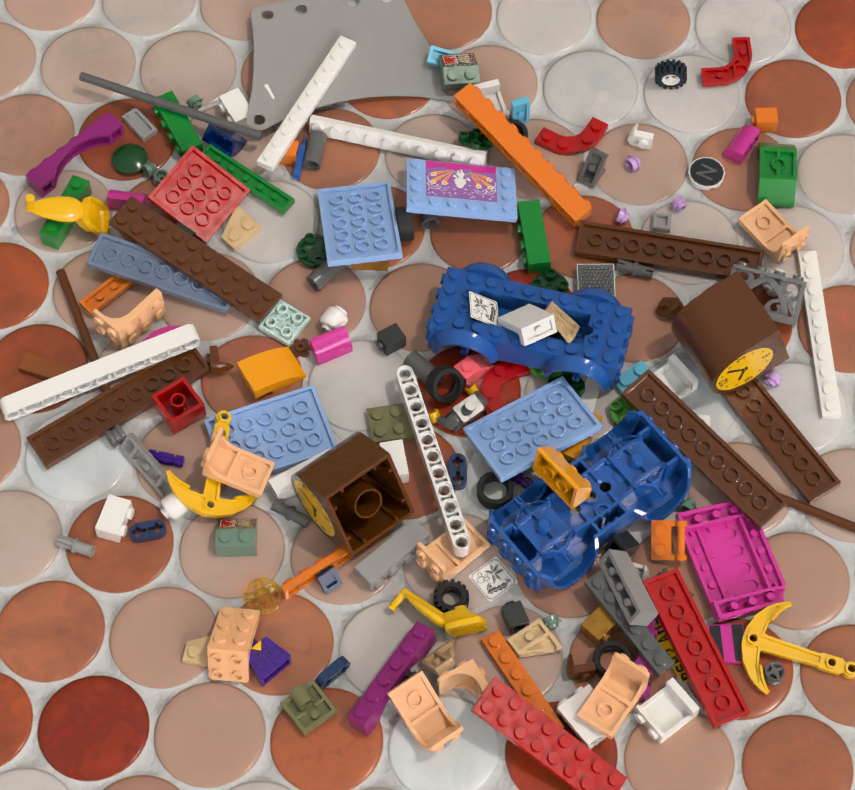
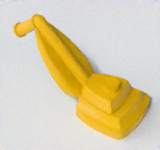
[25,194,110,237]
[387,588,488,637]

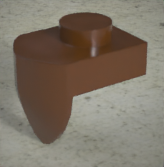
[655,297,684,318]
[206,346,234,374]
[566,654,596,681]

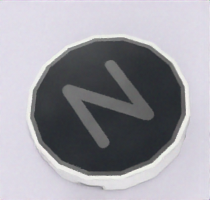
[688,157,725,191]

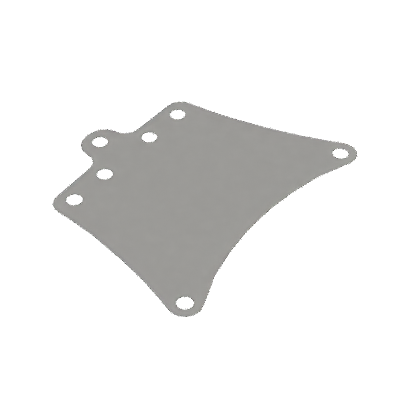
[246,0,461,130]

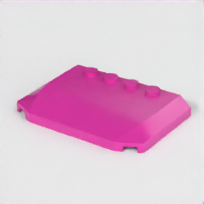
[675,501,785,622]

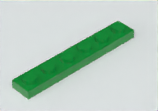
[202,144,295,215]

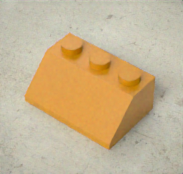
[532,446,592,510]

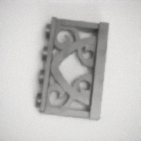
[730,261,807,326]

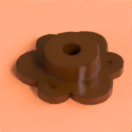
[290,338,311,358]

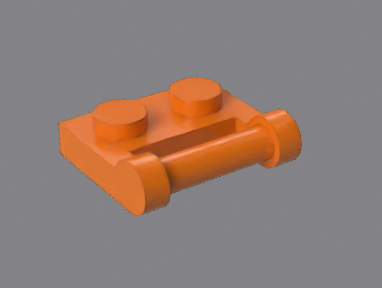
[651,520,687,561]

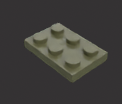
[366,403,425,445]

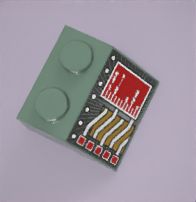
[438,53,480,90]
[215,518,257,557]

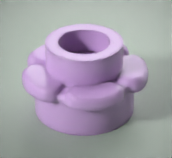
[624,155,641,172]
[670,195,687,212]
[615,208,630,225]
[764,370,782,387]

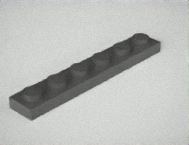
[584,571,675,677]

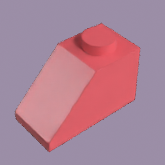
[454,354,495,389]

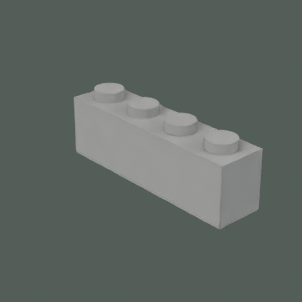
[354,519,430,591]
[598,549,659,626]

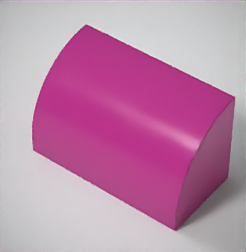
[722,125,761,165]
[107,189,148,211]
[310,326,353,366]

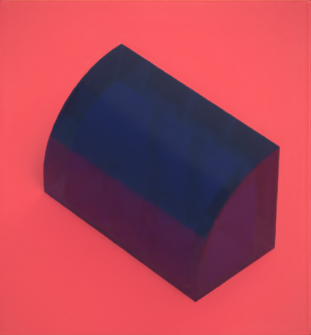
[202,124,247,157]

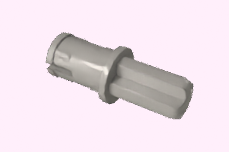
[55,534,95,558]

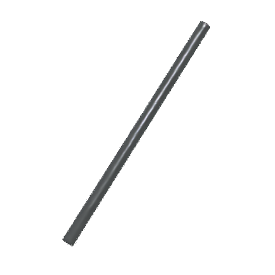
[79,72,263,141]

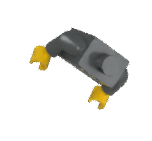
[428,383,488,433]

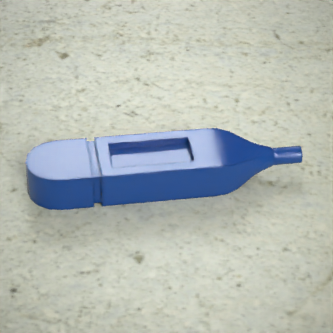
[293,137,307,180]

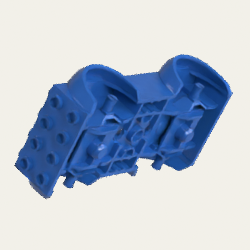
[425,262,635,392]
[486,410,693,593]

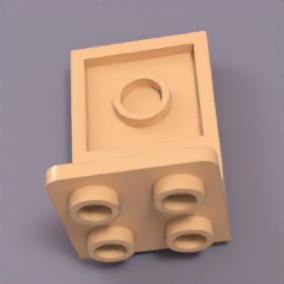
[737,199,810,264]
[92,288,166,350]
[201,427,275,498]
[416,517,490,583]
[207,607,261,683]
[577,652,650,740]
[437,659,489,699]
[386,671,464,752]

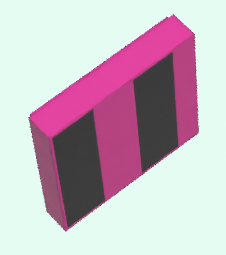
[706,623,744,665]

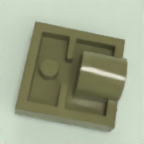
[280,680,338,737]

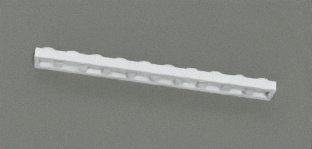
[257,35,356,172]
[309,115,487,166]
[797,251,842,419]

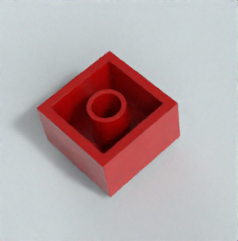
[151,376,207,434]

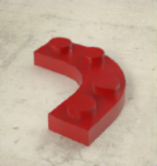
[700,37,752,87]
[535,117,608,156]
[481,361,530,416]

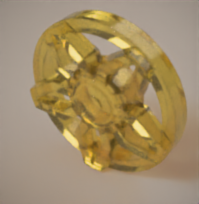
[244,578,282,614]

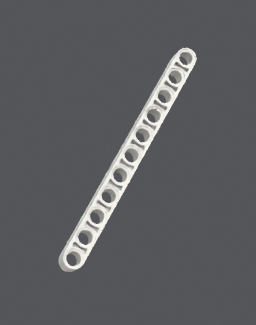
[0,324,201,421]
[396,365,470,557]

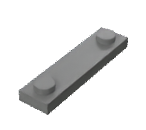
[119,433,172,498]

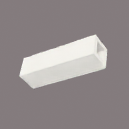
[268,448,330,502]

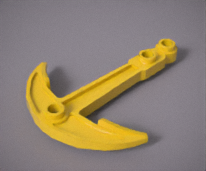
[166,410,257,518]
[740,602,855,695]

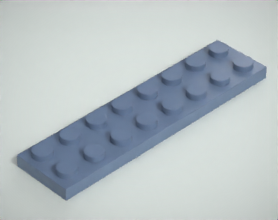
[87,232,231,314]

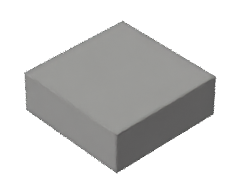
[652,212,672,233]

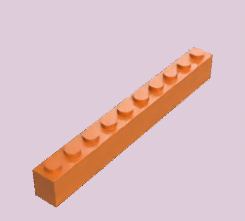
[454,83,592,228]

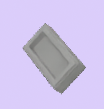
[122,107,158,143]

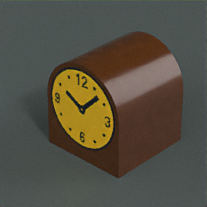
[671,271,789,394]
[291,431,415,557]

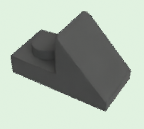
[577,147,609,188]

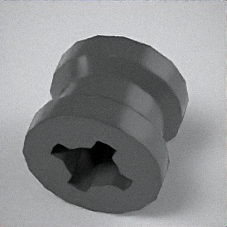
[104,424,126,448]
[763,661,785,686]

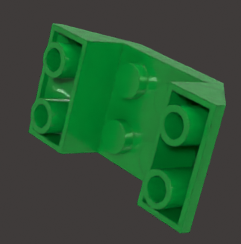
[757,142,797,208]

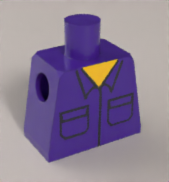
[249,637,292,687]

